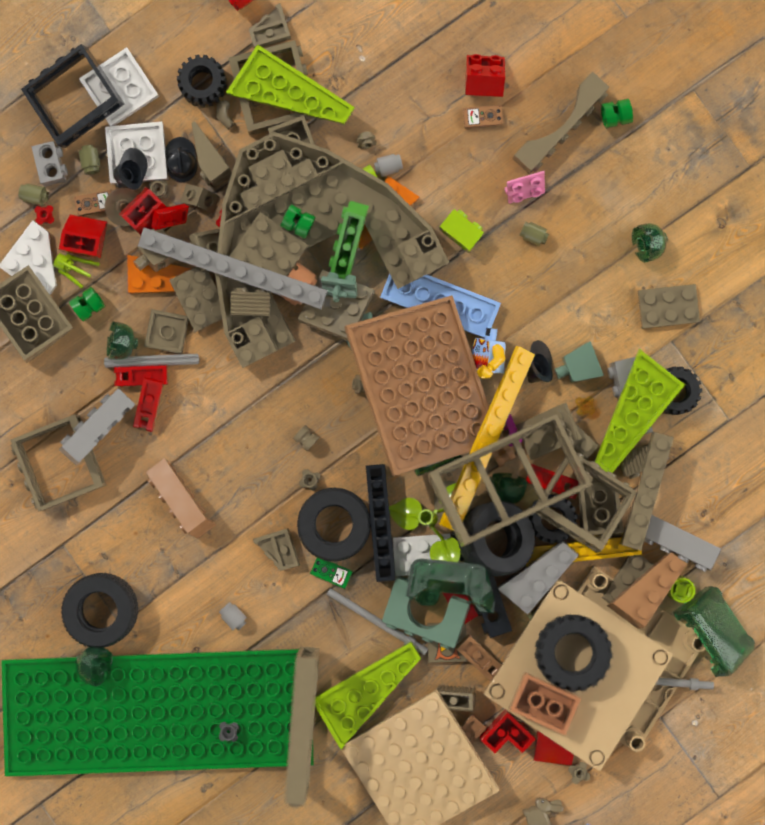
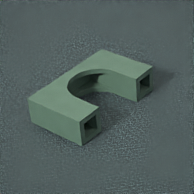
[382,576,471,649]

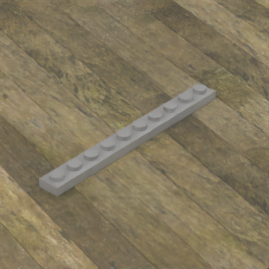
[138,228,328,309]

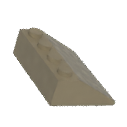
[0,265,73,363]

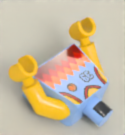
[471,328,506,378]

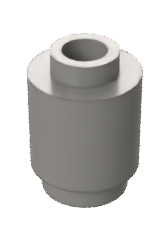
[374,154,403,177]
[219,602,247,630]

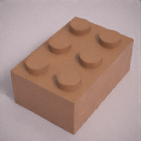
[509,672,581,735]

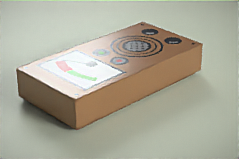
[463,105,503,128]
[74,189,112,216]

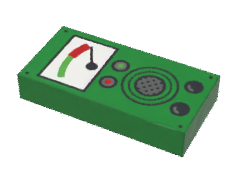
[310,558,353,589]

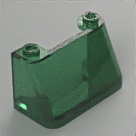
[406,559,495,613]
[672,586,755,677]

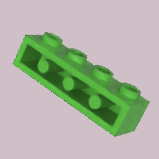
[328,200,369,279]

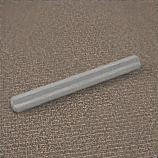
[104,354,199,368]

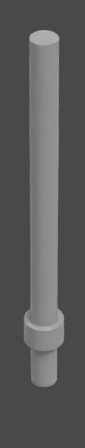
[326,588,428,655]
[655,677,714,690]

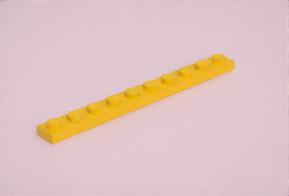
[439,346,535,531]

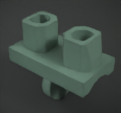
[321,272,357,302]

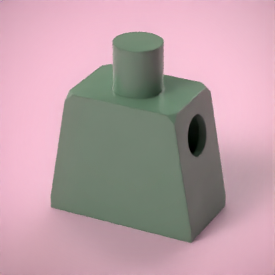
[554,341,604,383]

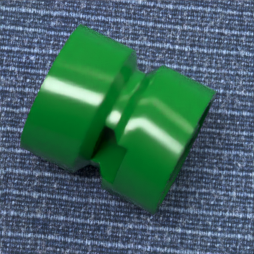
[601,98,633,129]
[280,204,316,239]
[69,286,106,322]

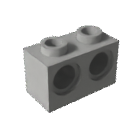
[31,141,68,187]

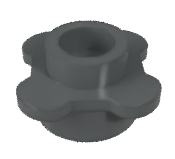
[219,722,239,742]

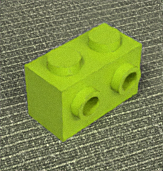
[439,209,484,253]

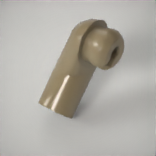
[216,100,234,130]

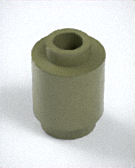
[78,145,101,175]
[18,183,49,206]
[519,222,549,246]

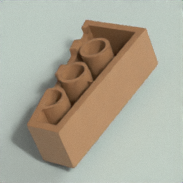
[146,458,216,539]
[607,553,687,629]

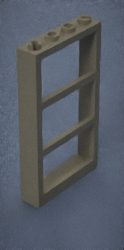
[427,414,592,547]
[285,646,320,808]

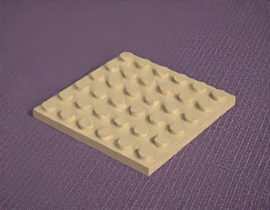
[341,690,499,825]

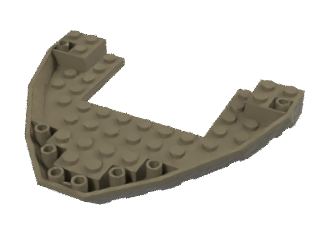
[215,132,450,368]

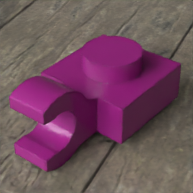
[503,413,522,447]

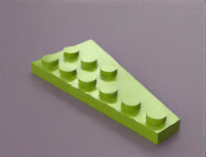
[226,44,355,125]
[595,349,685,473]
[315,641,421,750]

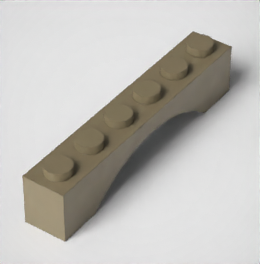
[513,72,609,174]
[620,432,674,551]

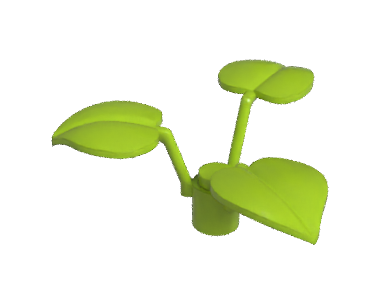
[389,483,461,573]

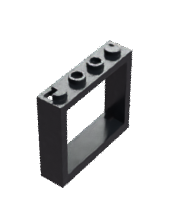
[21,44,125,148]

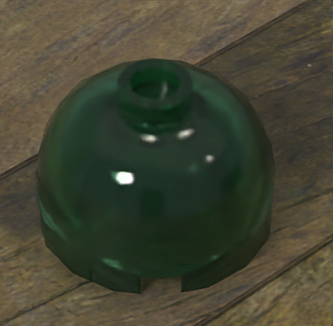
[632,223,668,263]
[106,321,138,360]
[489,472,528,504]
[75,647,113,687]

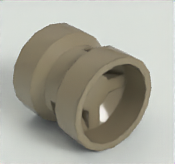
[293,425,320,451]

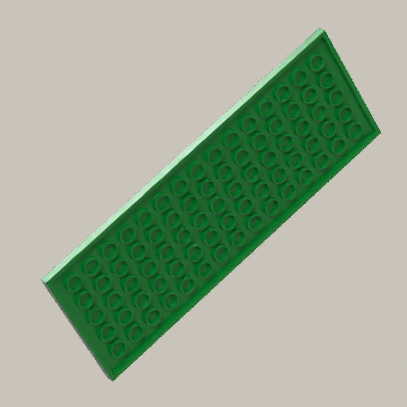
[1,648,314,777]

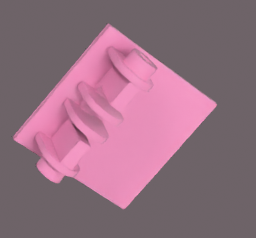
[504,171,545,204]

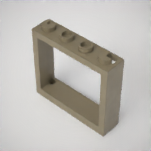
[229,40,315,135]
[11,414,107,512]
[535,452,637,553]

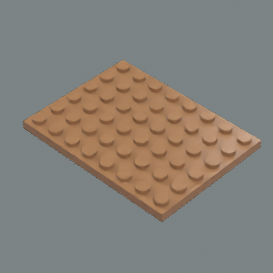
[344,295,500,476]

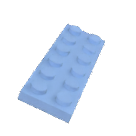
[380,273,501,338]

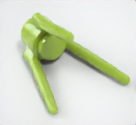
[53,253,100,289]

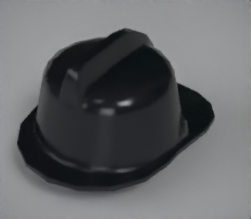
[166,137,197,183]
[114,148,148,190]
[526,340,553,383]

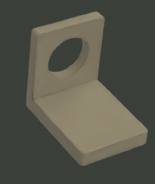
[180,184,218,213]

